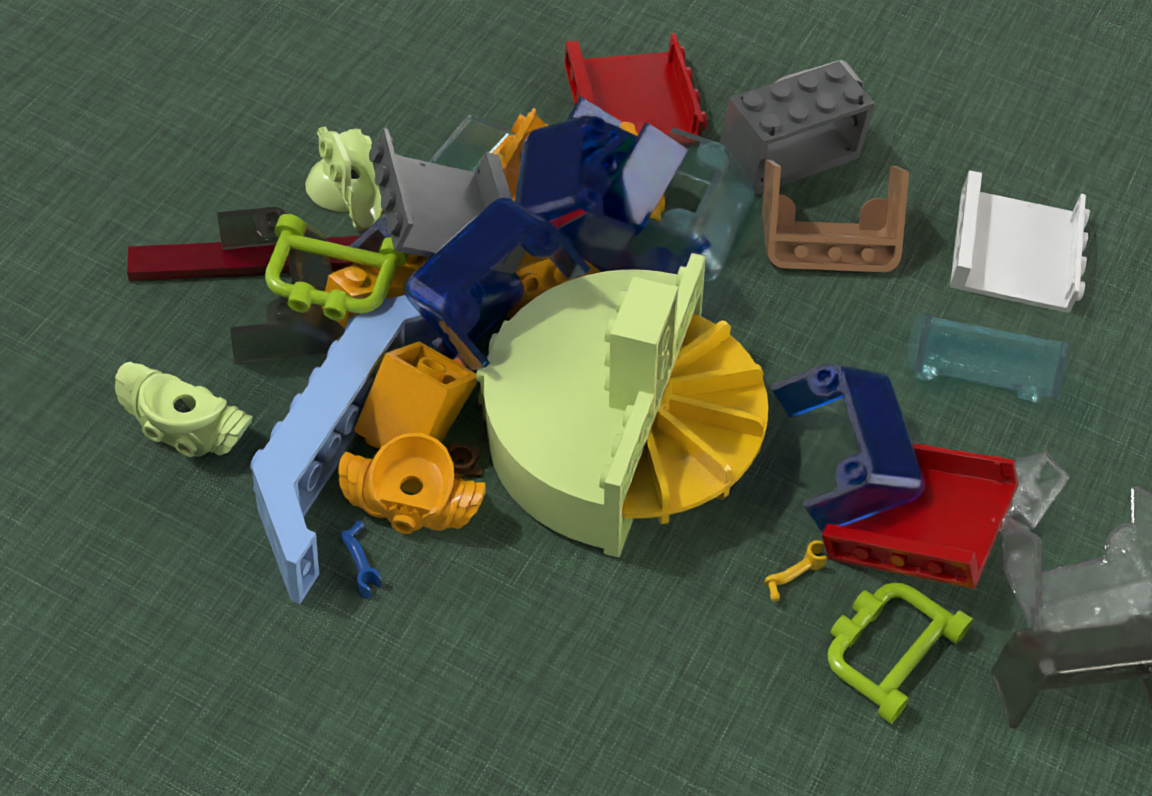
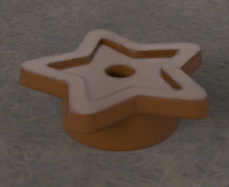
[448,442,482,480]

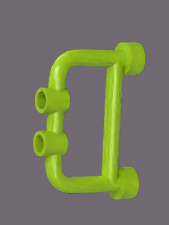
[265,214,409,321]
[828,583,974,724]

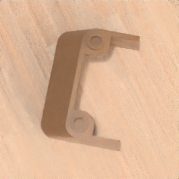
[762,160,909,272]

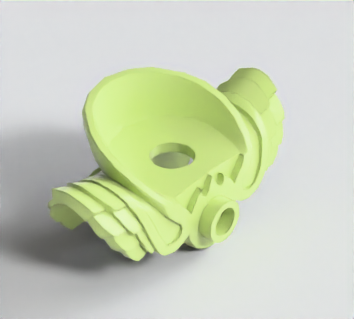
[305,127,385,231]
[115,362,253,457]

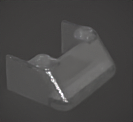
[1002,486,1152,643]

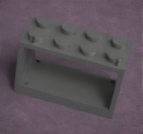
[718,61,875,197]

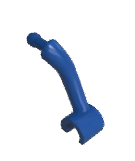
[341,520,381,598]

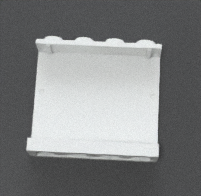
[950,170,1090,313]

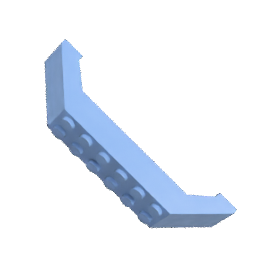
[250,282,477,605]

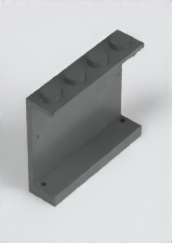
[369,128,528,274]

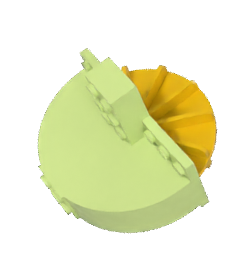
[476,253,768,558]

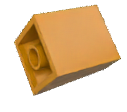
[354,341,477,448]

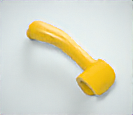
[764,540,828,602]

